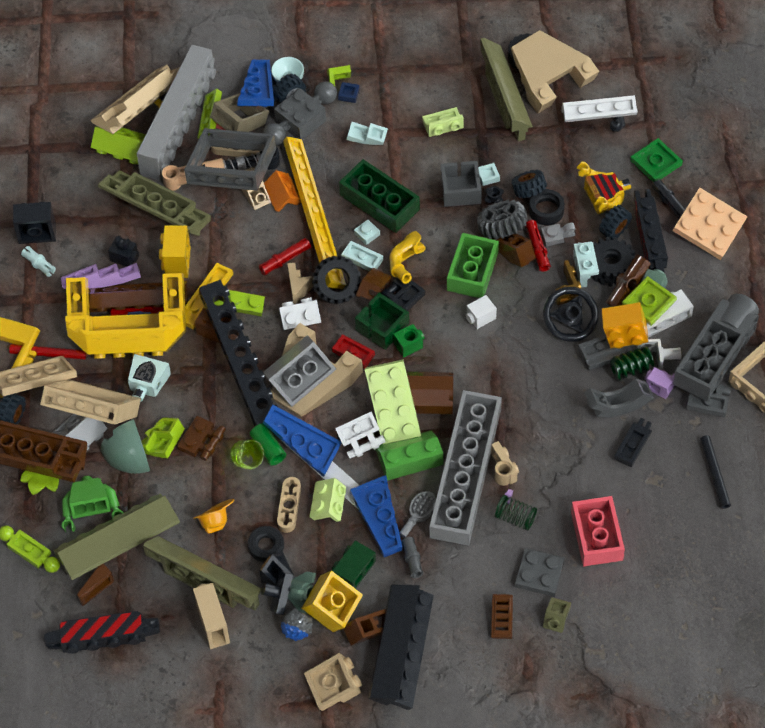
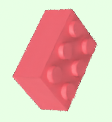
[571,496,625,567]

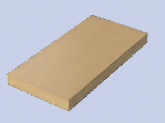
[0,356,77,396]

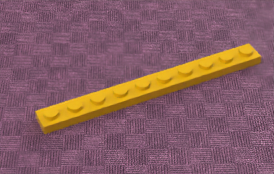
[283,137,346,289]

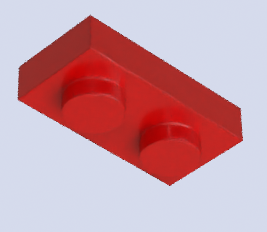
[332,334,375,369]

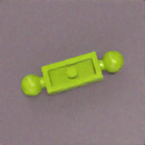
[0,525,60,573]

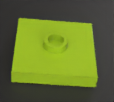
[622,276,677,326]

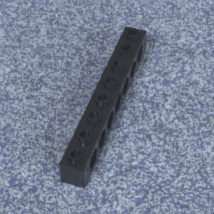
[199,280,278,427]

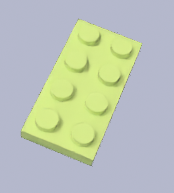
[365,359,421,444]

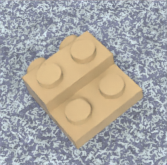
[304,653,362,711]

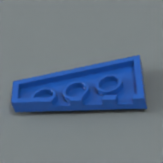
[237,60,274,107]
[263,405,342,477]
[350,475,402,557]

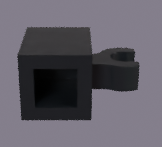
[108,235,139,267]

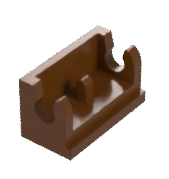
[356,268,392,300]

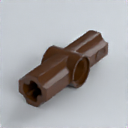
[606,254,651,307]

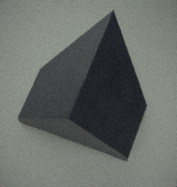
[259,552,295,585]

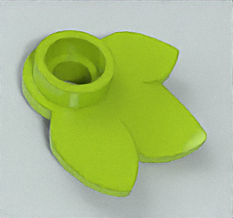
[20,470,59,495]

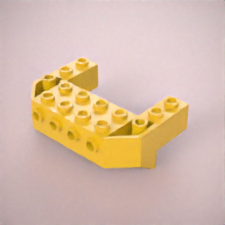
[65,273,186,359]

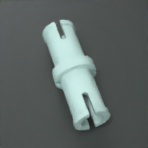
[21,246,56,277]

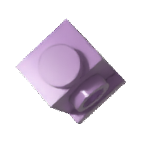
[645,367,675,399]

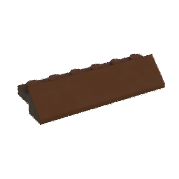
[89,280,188,313]
[0,420,87,482]

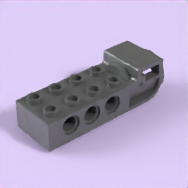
[673,294,759,401]

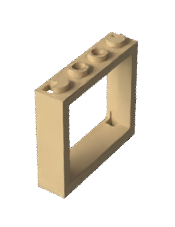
[728,341,765,413]
[40,379,141,425]

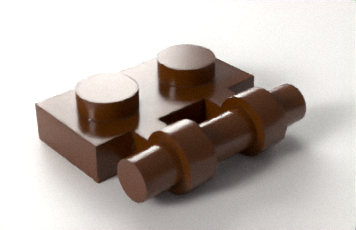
[177,416,226,461]

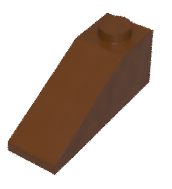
[482,234,536,268]
[343,609,386,646]

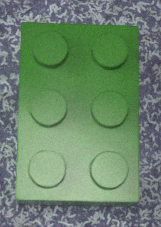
[447,233,499,298]

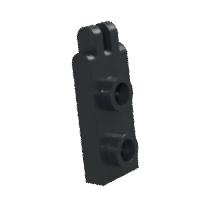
[614,418,652,467]

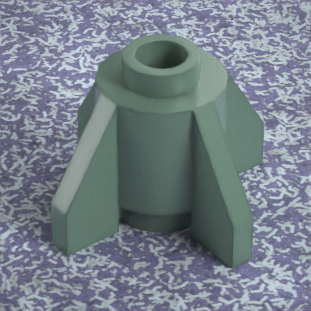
[288,572,316,614]

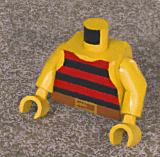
[577,162,631,214]

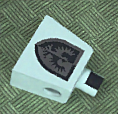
[128,354,171,402]

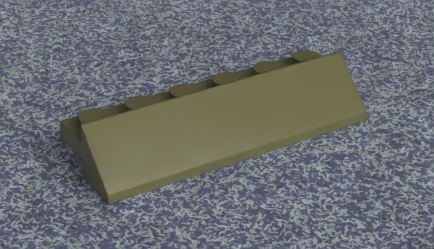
[480,38,533,141]
[98,170,211,236]
[53,494,180,580]
[143,536,261,611]

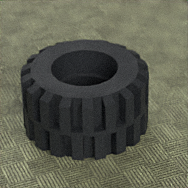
[312,256,361,304]

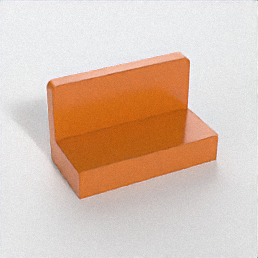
[264,170,301,212]

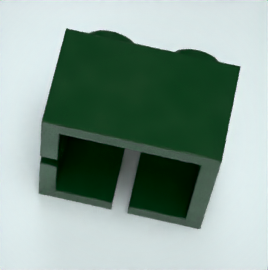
[355,293,409,350]

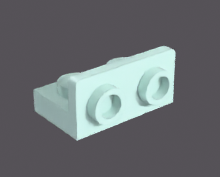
[573,242,599,287]

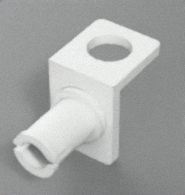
[637,339,681,370]

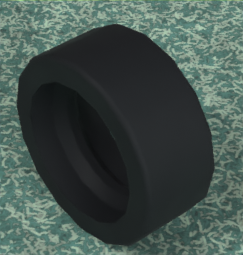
[529,189,565,226]

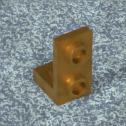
[555,260,582,305]

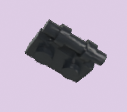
[380,278,426,311]

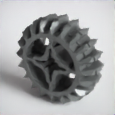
[477,200,527,239]

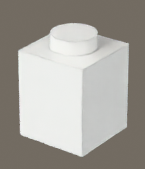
[466,295,497,329]

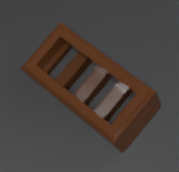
[77,564,114,606]
[491,594,513,639]

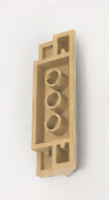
[91,65,181,134]

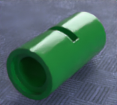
[249,423,287,466]

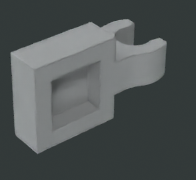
[541,223,575,247]

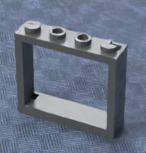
[184,128,276,191]

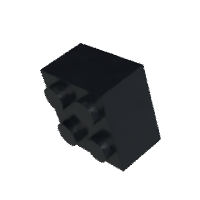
[13,202,56,244]

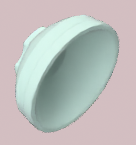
[272,57,304,82]

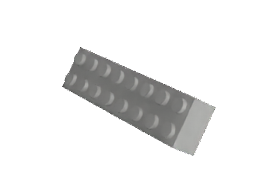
[137,45,216,181]
[429,390,502,546]

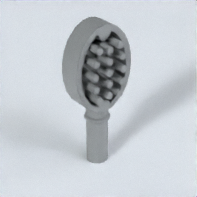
[399,491,436,538]

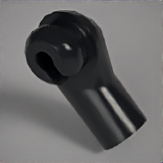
[610,116,625,132]

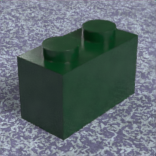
[332,540,376,589]

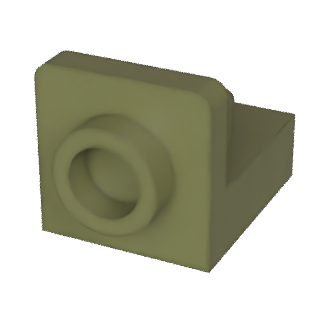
[543,597,571,633]

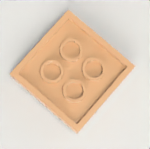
[672,188,747,260]

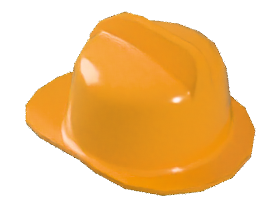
[193,499,234,534]

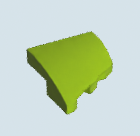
[141,418,185,458]

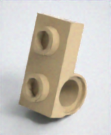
[491,441,519,486]

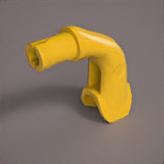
[389,231,426,284]

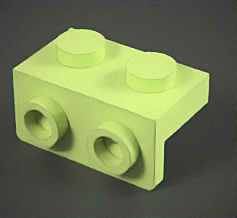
[422,107,464,137]
[310,478,346,522]

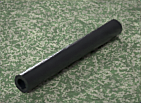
[700,435,731,509]

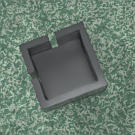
[441,161,481,207]

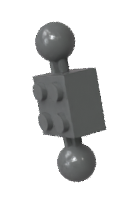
[263,81,337,146]

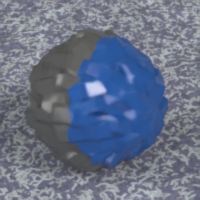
[281,608,313,641]

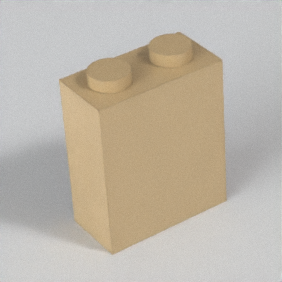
[193,583,230,649]

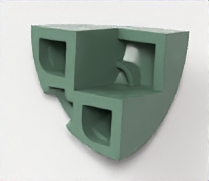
[100,419,150,474]

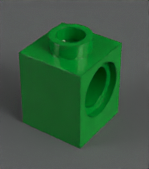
[393,324,425,358]

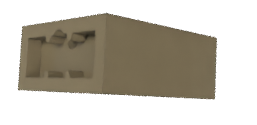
[210,93,269,132]

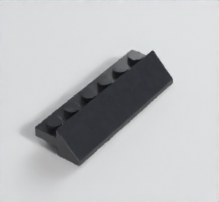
[368,584,434,710]

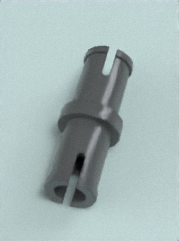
[402,537,423,578]

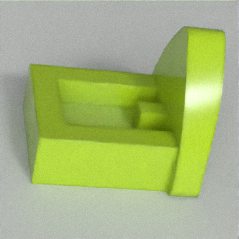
[327,65,351,86]

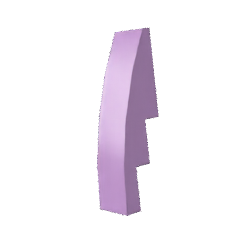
[61,263,141,289]

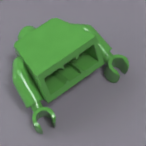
[62,476,123,532]

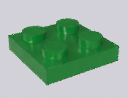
[630,138,683,183]

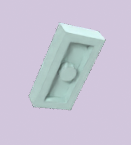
[341,241,383,271]

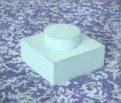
[478,163,500,186]
[354,220,380,245]

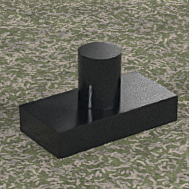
[261,571,293,615]

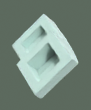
[346,122,388,145]

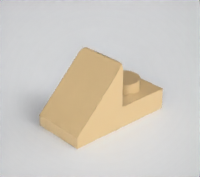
[288,263,313,305]

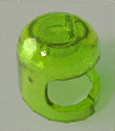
[230,439,264,470]

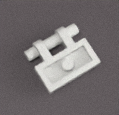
[335,412,386,459]

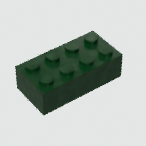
[339,159,420,233]

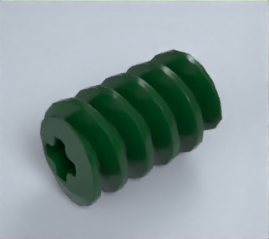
[610,346,654,381]

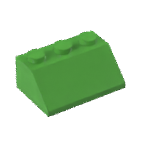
[376,431,443,481]

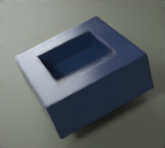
[338,82,360,103]

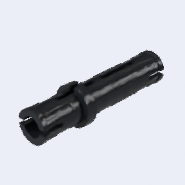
[652,179,686,219]

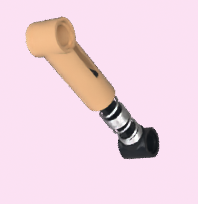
[162,147,280,191]

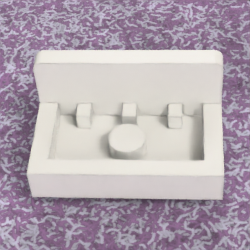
[278,298,321,330]

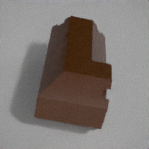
[407,372,453,414]

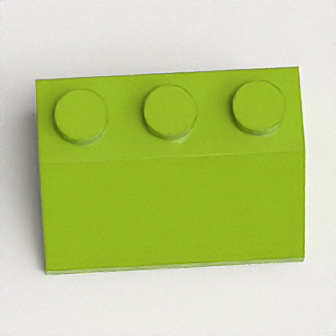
[91,126,146,165]

